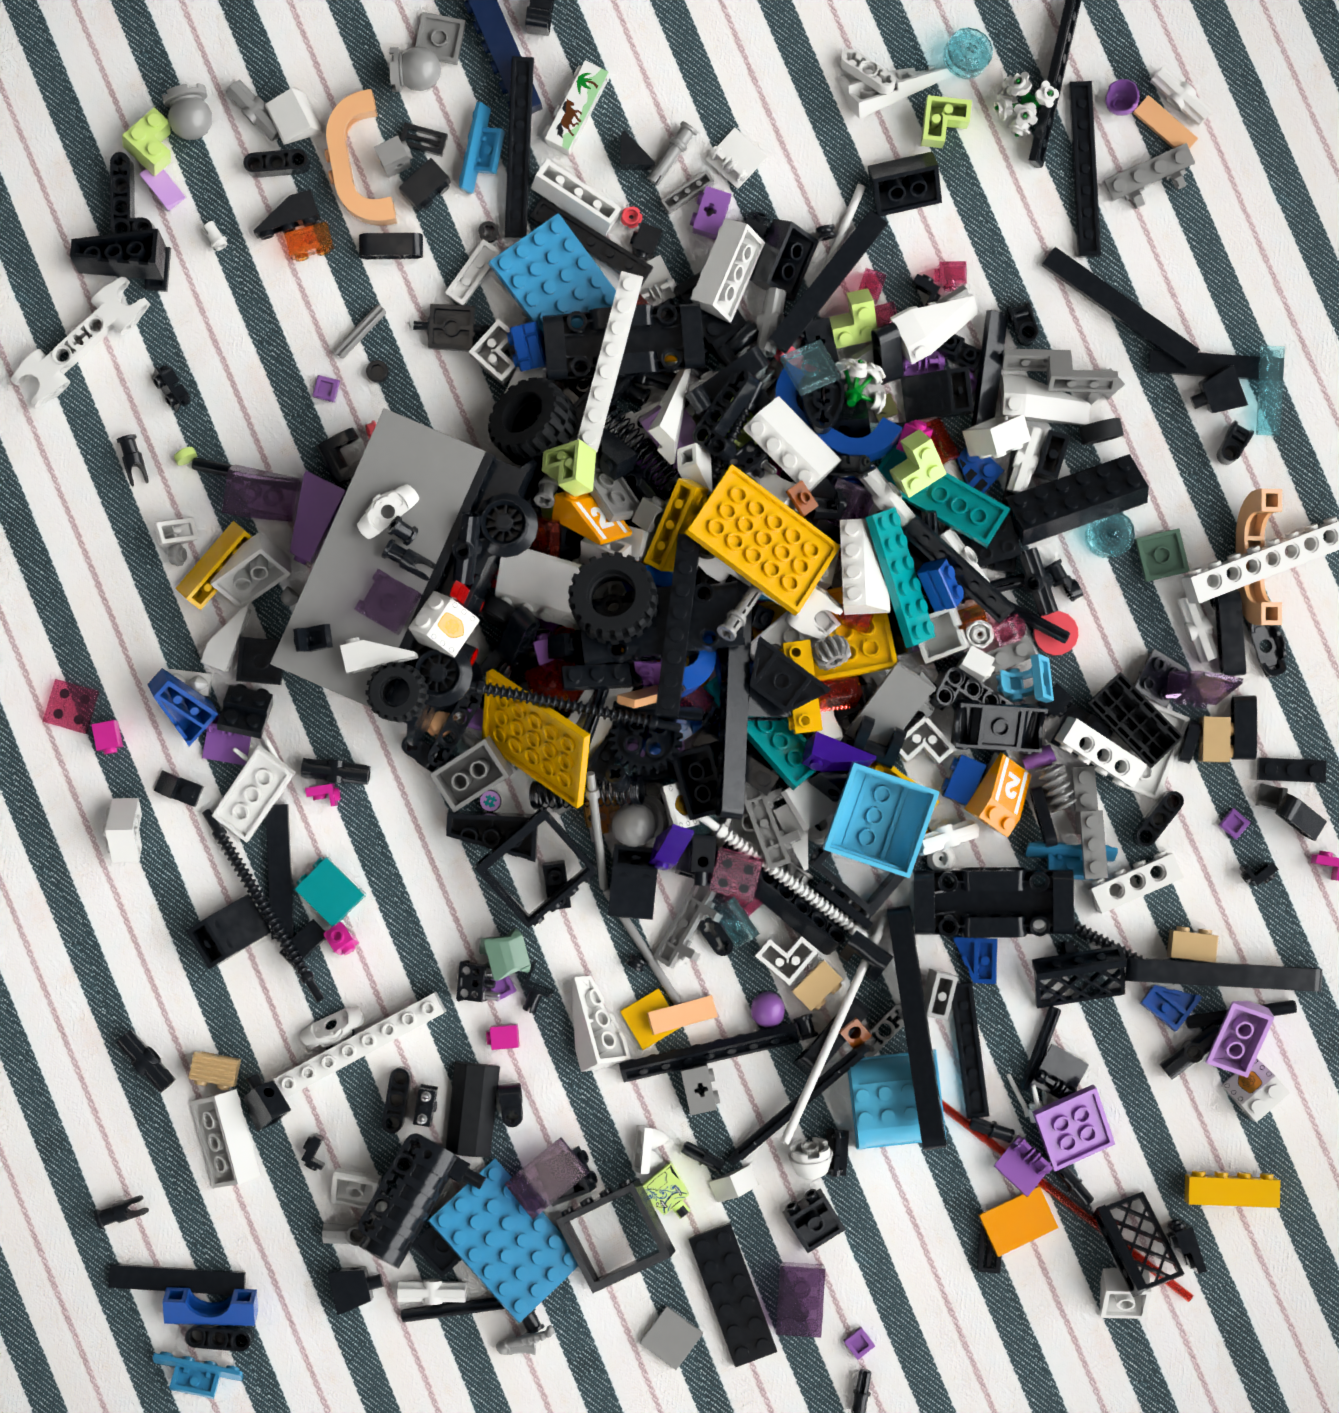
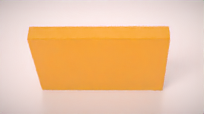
[978,1186,1058,1257]

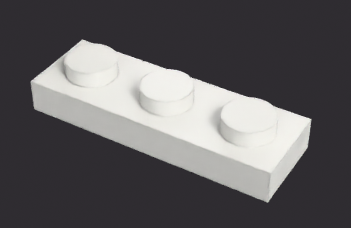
[445,239,502,306]

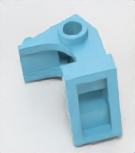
[996,654,1054,703]

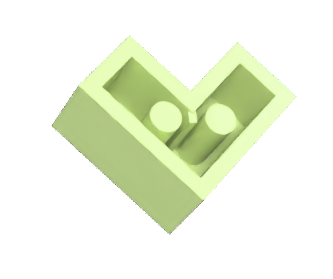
[920,95,972,148]
[122,107,171,176]
[829,288,877,349]
[889,429,946,498]
[542,439,596,497]

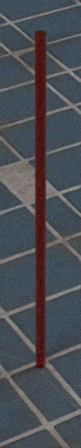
[942,1100,1194,1302]

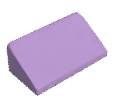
[139,169,186,211]

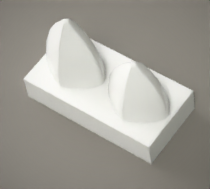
[167,669,213,696]
[632,1125,669,1174]

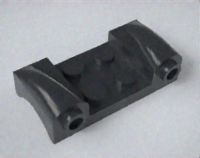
[673,271,759,366]
[951,699,1048,754]

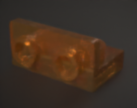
[284,221,335,262]

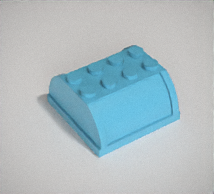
[822,762,940,878]
[848,1049,947,1150]

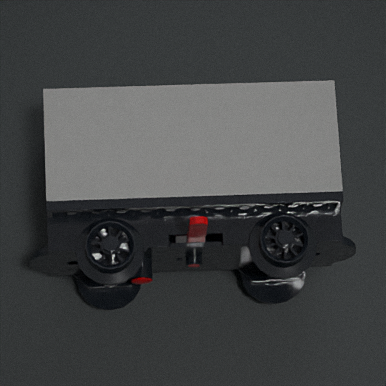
[270,408,544,746]

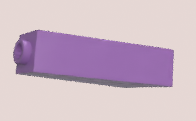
[290,471,347,565]

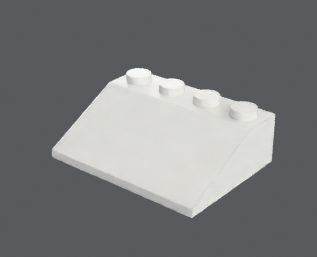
[495,549,581,631]

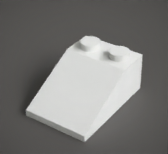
[210,532,291,609]

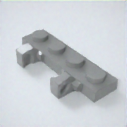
[1104,143,1195,209]
[744,782,801,870]
[653,884,723,969]

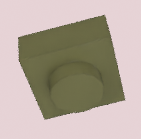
[873,393,899,423]

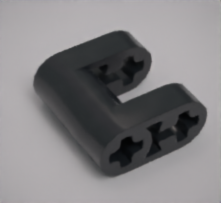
[316,427,361,486]
[850,715,907,769]
[838,930,893,982]

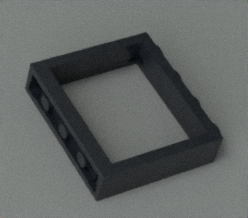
[474,806,597,928]
[808,835,923,916]
[556,1178,676,1293]

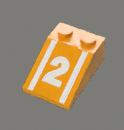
[552,491,632,545]
[964,752,1031,837]

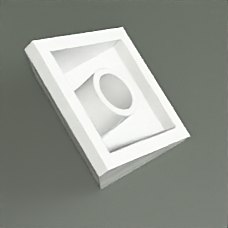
[265,88,323,145]
[331,1168,382,1209]

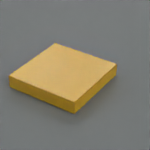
[620,988,681,1050]

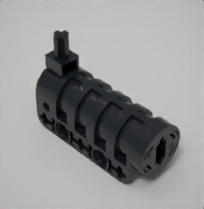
[358,1133,486,1269]

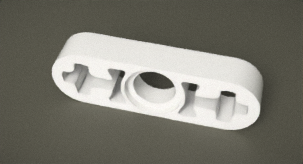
[840,49,896,94]

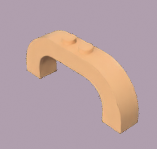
[324,89,397,226]
[1236,489,1282,625]

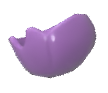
[1105,79,1139,116]
[751,991,785,1028]

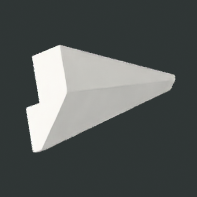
[839,63,957,119]
[648,369,691,465]

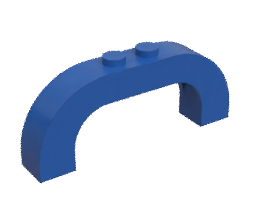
[776,363,902,462]
[622,565,716,698]

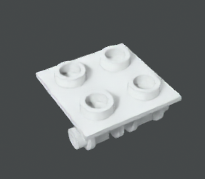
[705,128,768,189]
[636,255,677,307]

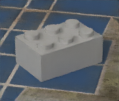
[429,735,514,812]

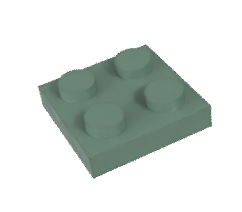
[1135,528,1190,582]

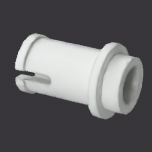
[202,221,227,251]

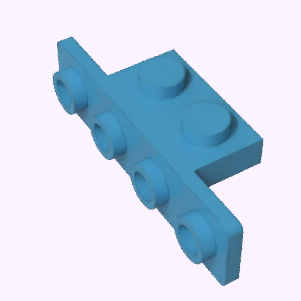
[459,102,505,194]
[1025,841,1118,881]
[152,1351,243,1399]

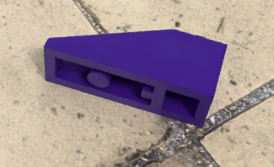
[802,731,876,772]
[649,824,694,871]

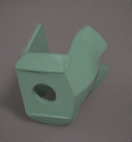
[479,927,531,981]

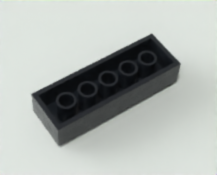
[1005,454,1149,546]

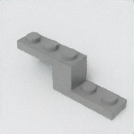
[1002,349,1118,393]
[1071,766,1108,880]

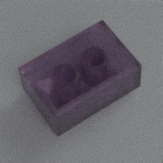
[775,1262,826,1338]

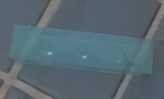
[1256,345,1285,436]

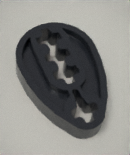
[801,372,845,434]

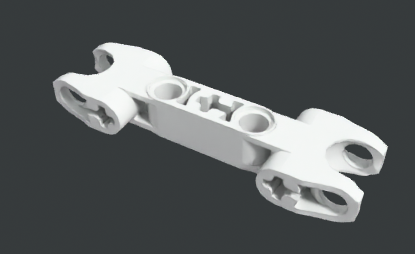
[10,277,150,408]
[698,552,844,640]

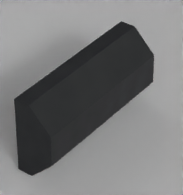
[1087,672,1184,768]
[445,1061,500,1157]

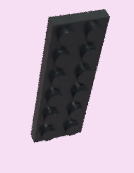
[688,1222,778,1368]

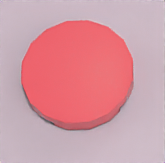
[1033,611,1079,656]

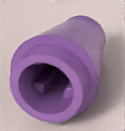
[1022,744,1057,770]

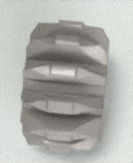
[812,635,852,671]

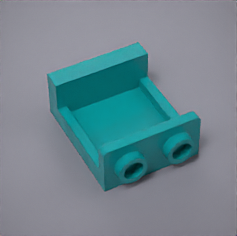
[295,857,367,927]

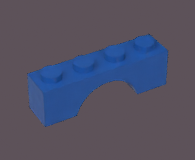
[162,1287,258,1326]

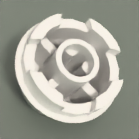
[788,1137,833,1179]

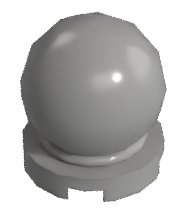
[389,46,441,92]
[162,83,212,140]
[612,795,669,847]

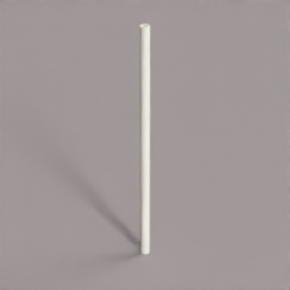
[769,184,866,401]
[780,916,889,1145]

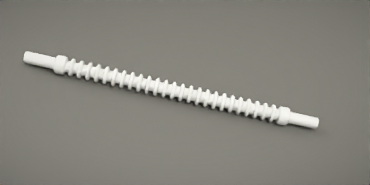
[698,816,872,940]

